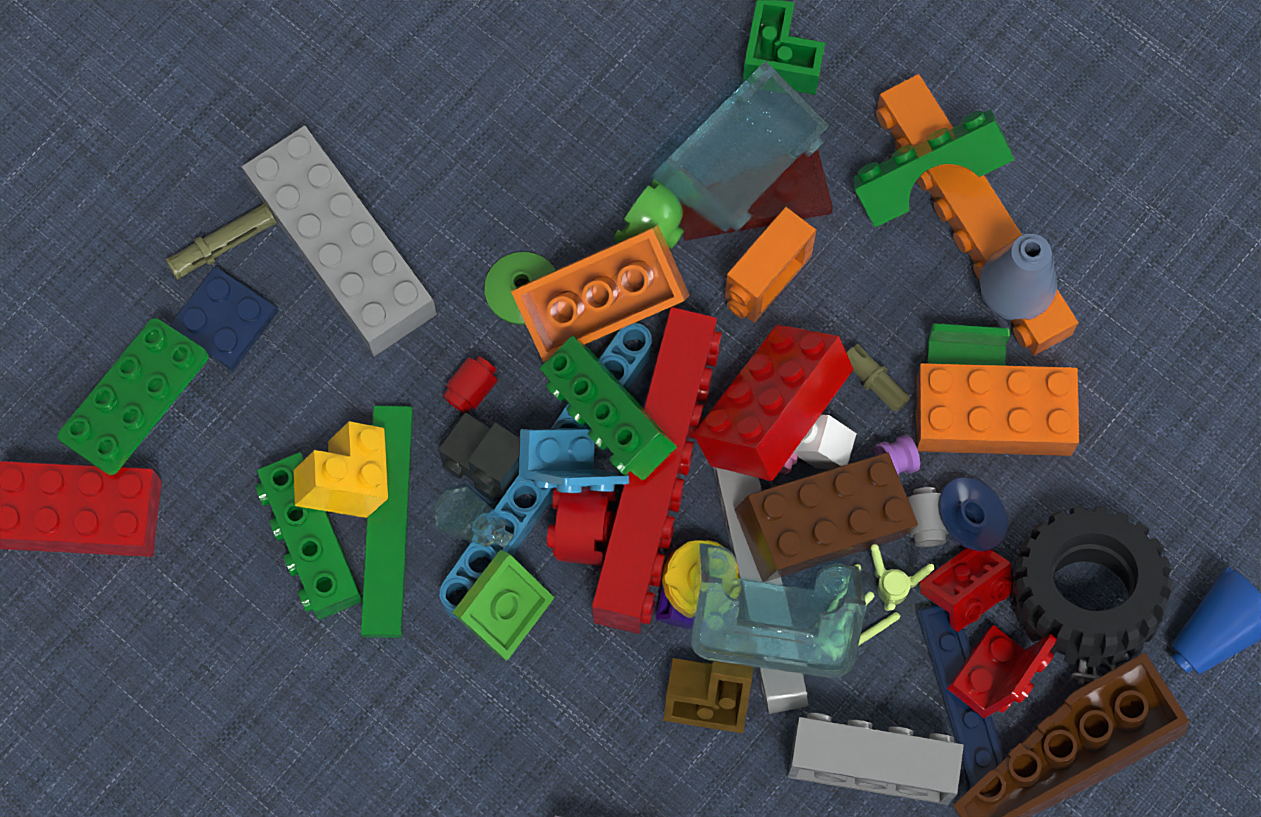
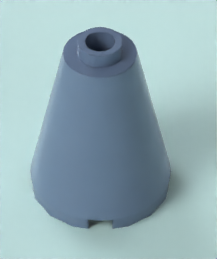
[980,234,1057,320]

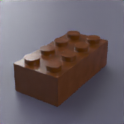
[734,452,918,583]

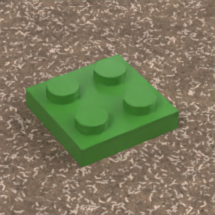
[452,549,555,661]

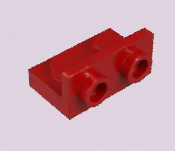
[920,548,1013,632]

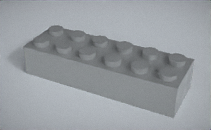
[241,126,437,357]

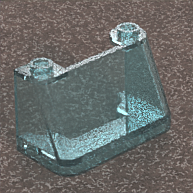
[649,61,829,232]
[691,543,866,678]

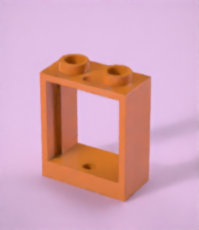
[725,207,816,323]

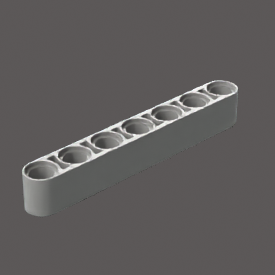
[713,467,808,714]

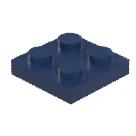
[169,267,278,372]

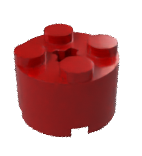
[547,486,617,566]

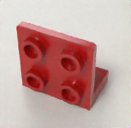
[947,625,1057,719]

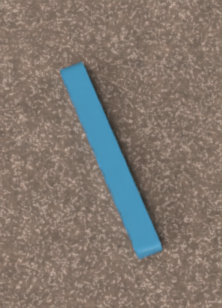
[439,323,651,619]

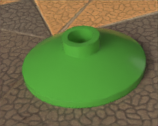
[484,252,555,325]

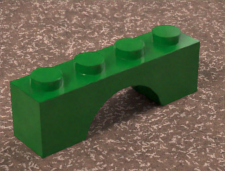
[853,109,1015,228]

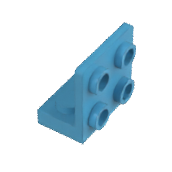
[519,428,629,493]

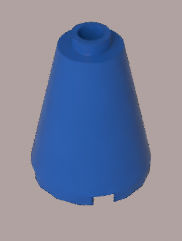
[1170,566,1261,675]

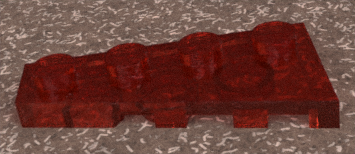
[679,143,833,241]

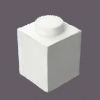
[793,415,857,469]

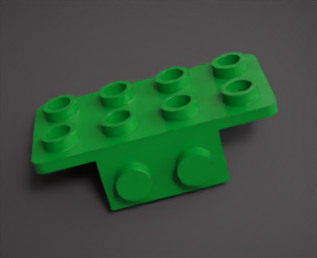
[58,318,209,475]

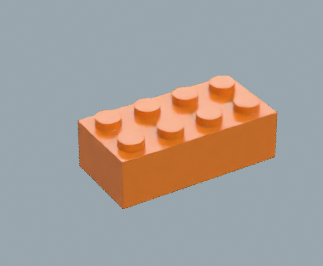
[511,225,690,362]
[916,363,1079,456]

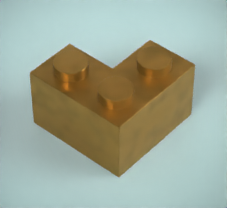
[663,637,757,733]

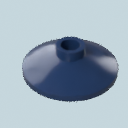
[938,477,1008,551]

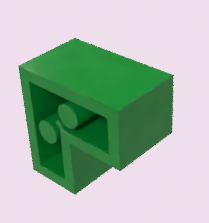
[743,0,825,95]

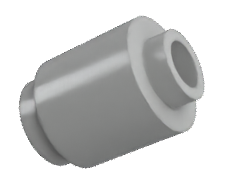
[908,487,949,547]

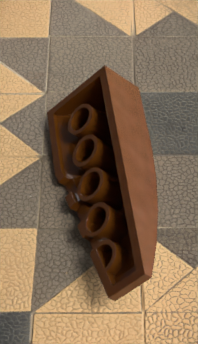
[953,653,1190,817]

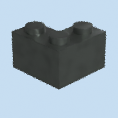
[438,412,520,500]

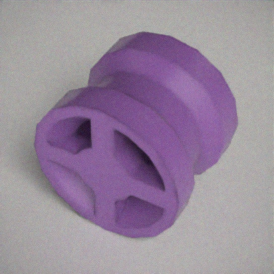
[874,435,920,476]

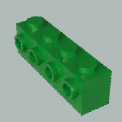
[539,335,677,481]
[255,452,363,620]

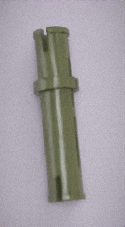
[165,203,276,280]

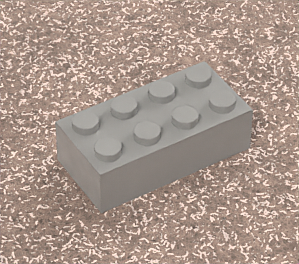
[787,713,964,805]

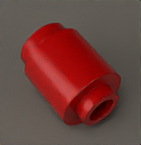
[442,356,498,414]

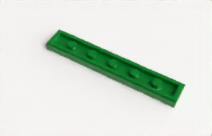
[361,406,414,638]

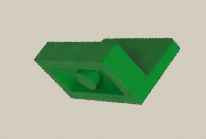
[927,324,1010,366]

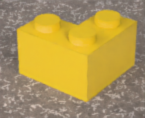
[294,421,388,518]

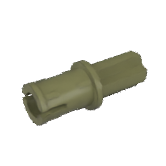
[847,344,910,411]

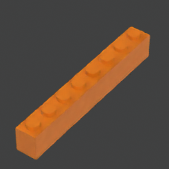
[876,74,1079,356]

